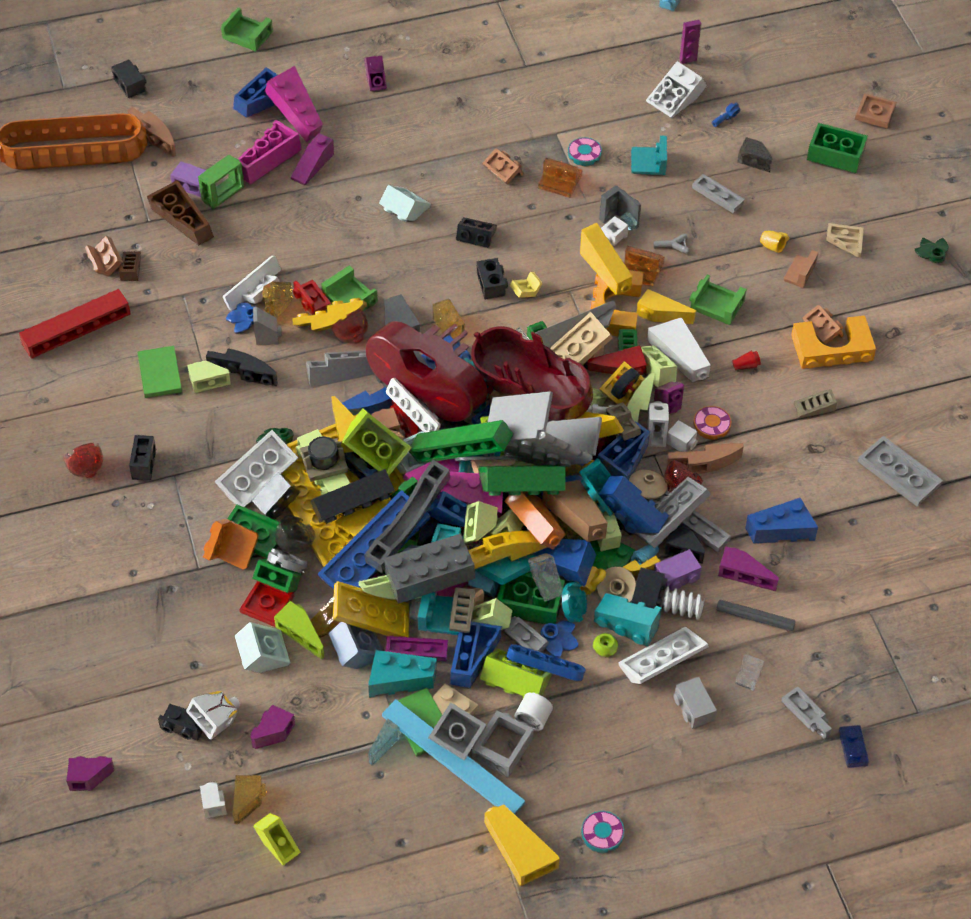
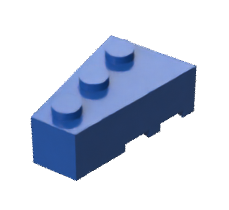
[597,421,650,480]
[745,498,818,544]
[532,539,596,587]

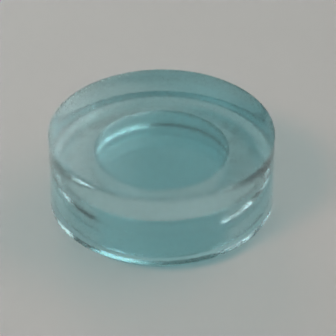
[620,212,638,230]

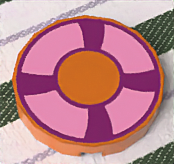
[693,406,731,440]

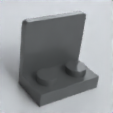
[599,185,641,229]

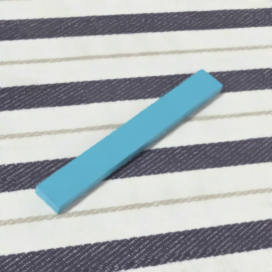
[382,699,525,814]

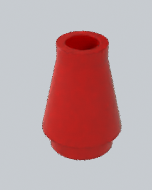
[732,350,761,371]

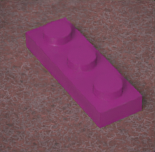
[679,20,701,64]
[385,636,448,661]

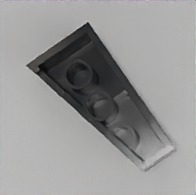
[310,469,395,524]

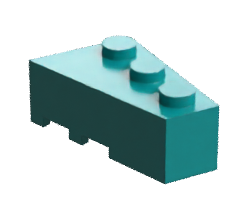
[594,593,662,647]
[368,650,437,698]

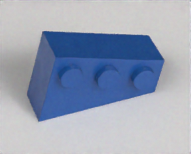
[233,67,277,118]
[599,476,669,533]
[450,621,502,688]

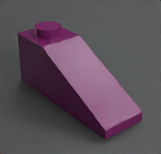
[291,133,334,186]
[718,546,779,592]

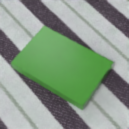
[137,346,182,398]
[390,688,442,757]

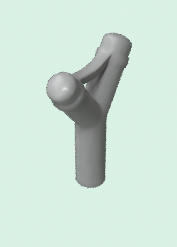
[654,233,690,254]

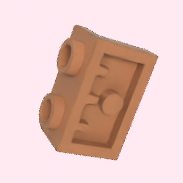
[482,148,524,185]
[85,236,123,276]
[802,305,844,345]

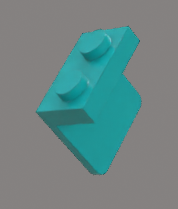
[579,458,613,516]

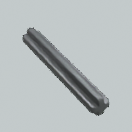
[716,600,796,631]

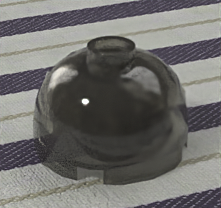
[275,515,316,554]

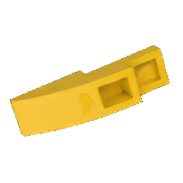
[292,298,367,332]
[468,531,547,569]

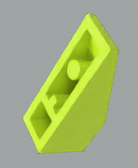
[274,601,324,660]

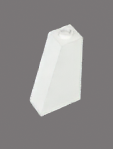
[647,317,711,382]

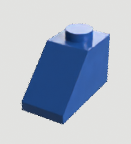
[427,491,467,527]

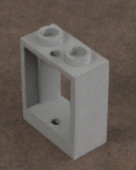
[472,711,534,778]

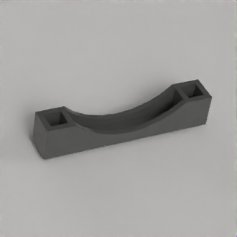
[364,460,450,573]

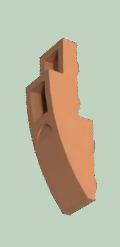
[127,107,176,157]
[666,443,744,475]

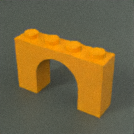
[591,270,644,336]
[791,315,876,369]

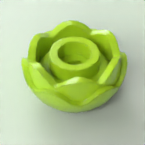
[593,633,618,657]

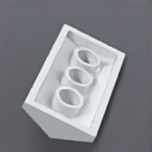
[215,430,298,507]
[618,627,709,684]

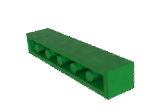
[409,420,514,464]

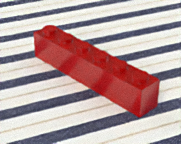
[19,289,131,359]

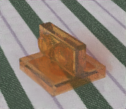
[538,158,582,198]
[624,246,665,287]

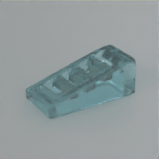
[368,719,400,765]

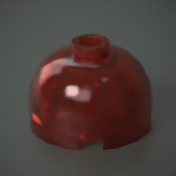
[331,309,368,344]
[63,443,103,478]
[664,460,704,493]

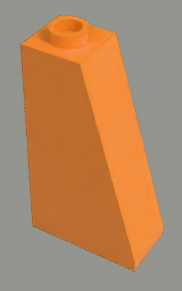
[504,491,566,549]

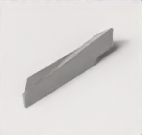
[536,300,616,348]
[306,350,374,388]

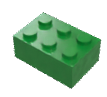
[807,123,868,173]
[498,573,565,624]

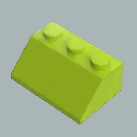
[342,408,412,476]
[480,649,553,698]

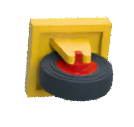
[600,361,645,407]

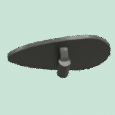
[455,453,523,461]

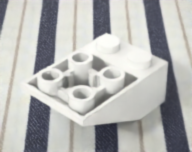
[646,62,707,118]

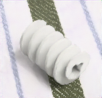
[661,586,705,620]

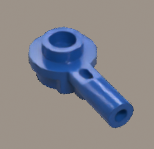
[712,102,741,127]

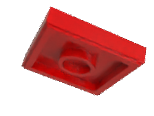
[240,581,294,627]

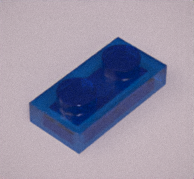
[839,725,869,768]

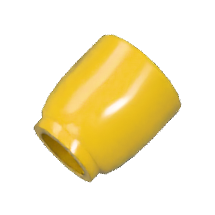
[760,230,790,253]
[577,566,606,595]

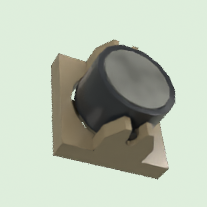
[300,436,348,482]

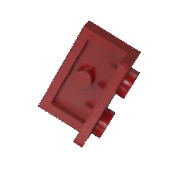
[292,280,331,315]

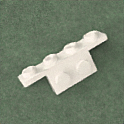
[223,256,281,311]
[386,378,440,433]

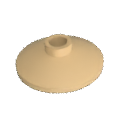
[629,470,667,499]
[597,567,636,602]

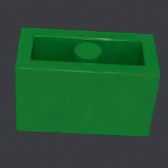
[252,559,302,593]

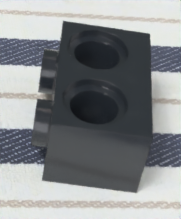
[476,258,508,300]
[129,435,157,480]

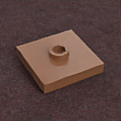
[855,93,897,128]

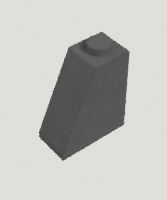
[385,294,420,332]

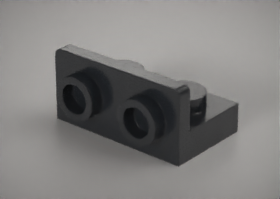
[456,217,497,248]
[158,704,203,741]

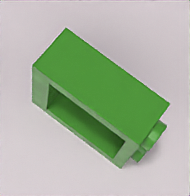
[198,154,244,209]

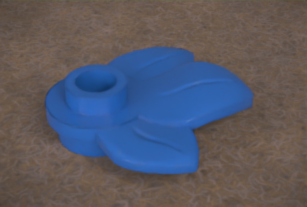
[226,302,254,333]
[540,621,578,658]

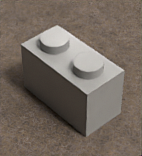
[673,677,717,729]

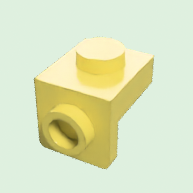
[510,272,542,298]

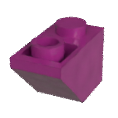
[364,55,387,91]
[654,382,684,414]
[250,704,295,749]
[66,756,114,791]

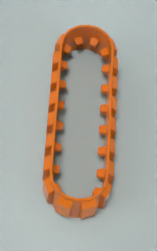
[0,113,148,170]

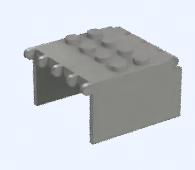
[488,392,602,467]

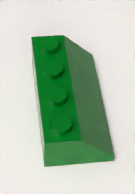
[478,465,565,496]

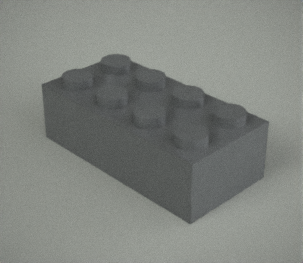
[383,533,476,604]

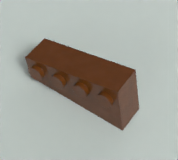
[147,180,214,246]

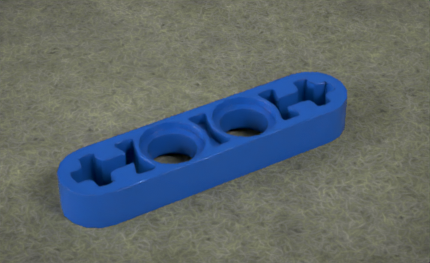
[506,644,586,681]

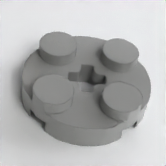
[267,548,307,573]

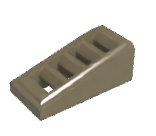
[794,389,837,418]
[449,588,475,633]

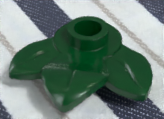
[914,238,949,263]
[256,428,294,444]

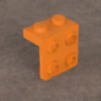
[203,518,259,569]

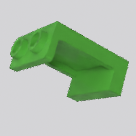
[221,7,273,51]
[321,265,378,320]
[689,274,747,325]

